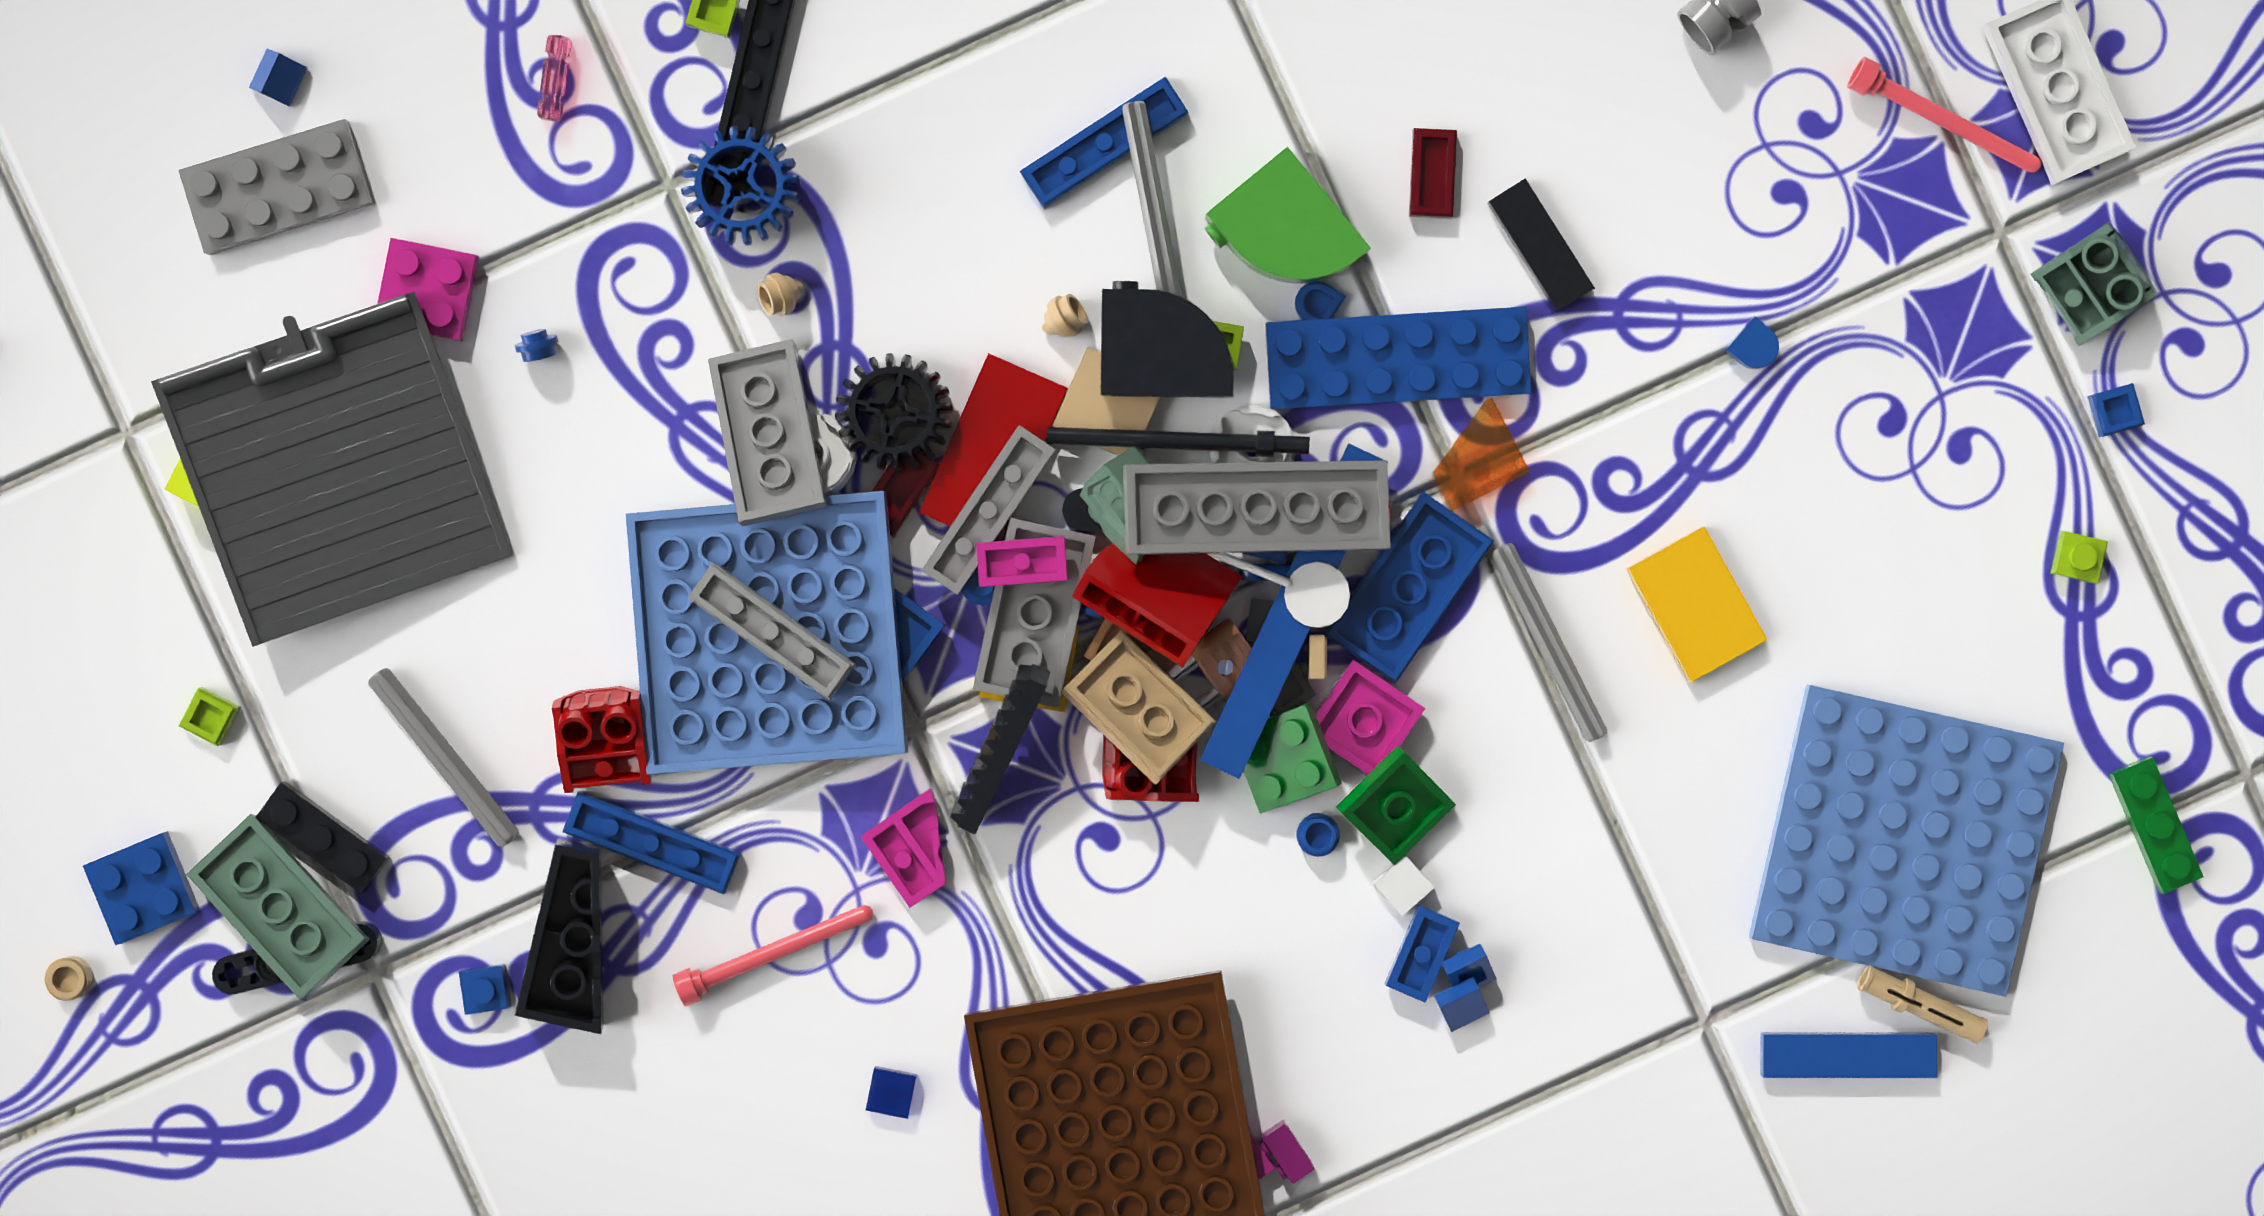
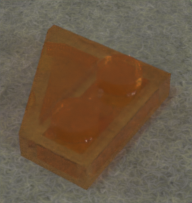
[1431,397,1530,511]

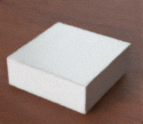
[1373,855,1435,916]

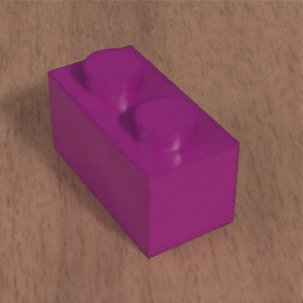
[1260,1119,1315,1184]

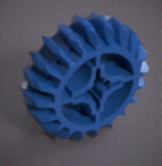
[681,126,801,246]

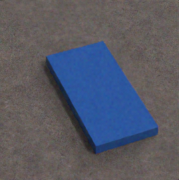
[1324,491,1494,684]

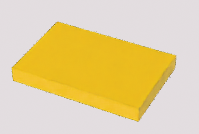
[1626,526,1768,682]

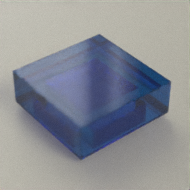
[865,1066,917,1119]

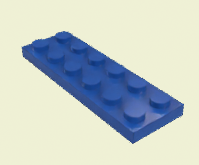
[1265,306,1531,410]

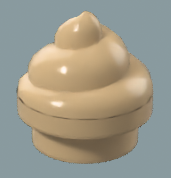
[757,272,804,316]
[1042,294,1088,337]

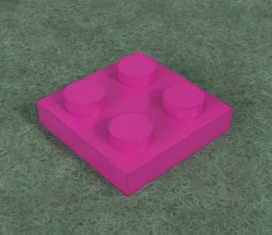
[377,237,479,341]
[1315,660,1425,774]

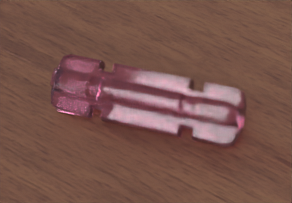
[537,35,572,122]

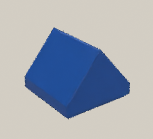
[249,49,308,107]

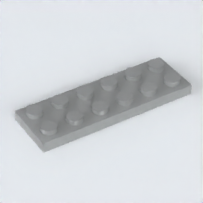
[1123,461,1391,555]

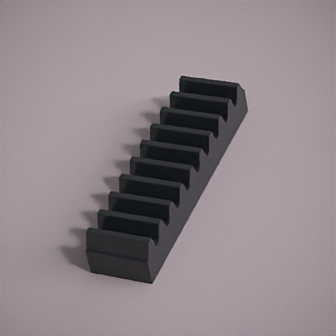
[950,663,1050,834]

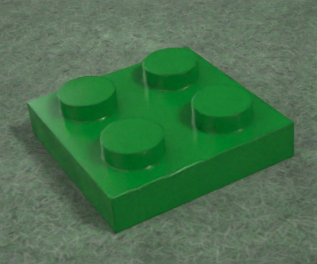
[1243,702,1342,814]
[1336,745,1456,866]

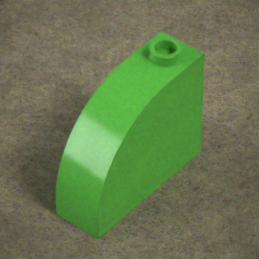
[1204,146,1371,284]

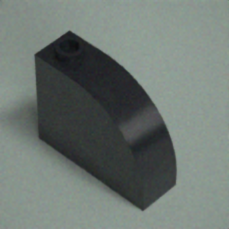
[1101,281,1234,398]

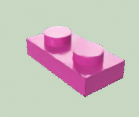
[976,536,1068,587]

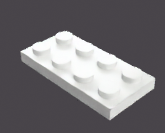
[1982,0,2137,185]

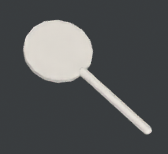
[1209,553,1350,628]

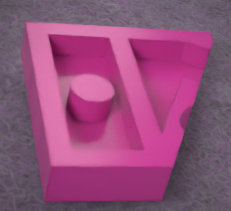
[860,788,947,908]

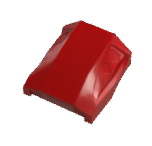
[551,686,652,793]
[1102,734,1199,802]

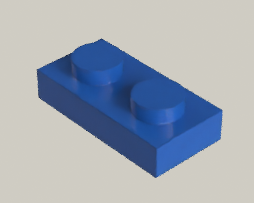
[1384,904,1460,1003]

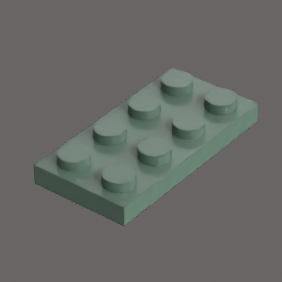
[186,814,370,1001]

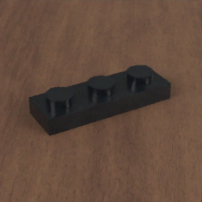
[256,781,390,894]

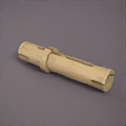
[1857,965,1988,1044]

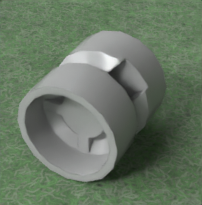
[1677,0,1762,55]

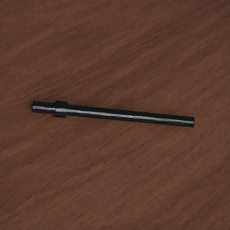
[1047,427,1310,457]

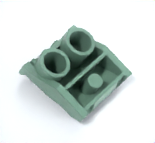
[2030,221,2158,346]
[1080,446,1153,565]

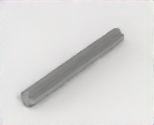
[1122,101,1182,297]
[1492,543,1607,742]
[368,668,519,847]

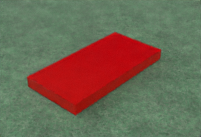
[919,353,1068,541]

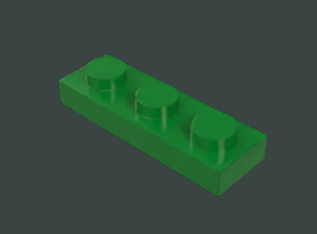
[2108,756,2204,894]

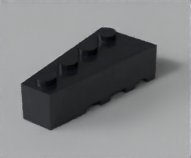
[514,838,604,1034]

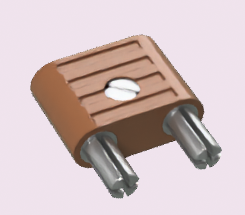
[1167,618,1252,711]

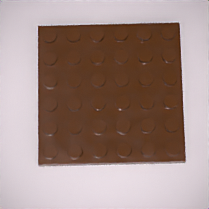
[964,970,1266,1216]

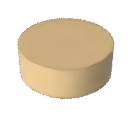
[44,956,93,1001]

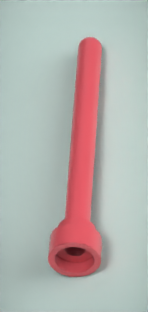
[1847,56,2041,173]
[672,905,873,1007]

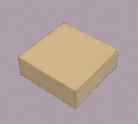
[1307,634,1327,679]

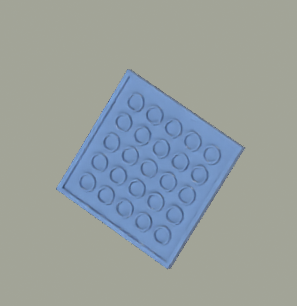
[625,491,908,774]
[1749,684,2064,997]

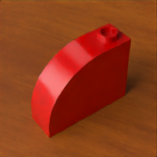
[1072,544,1242,668]

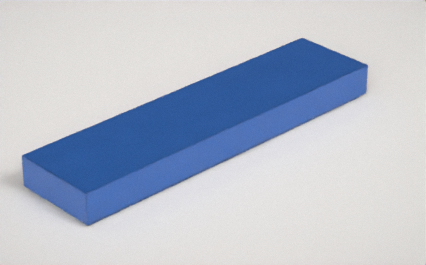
[1020,76,1189,209]
[562,791,741,894]
[1760,1032,1937,1078]

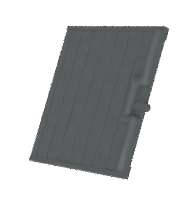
[151,292,513,647]

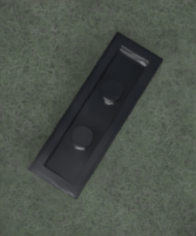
[1487,178,1595,313]

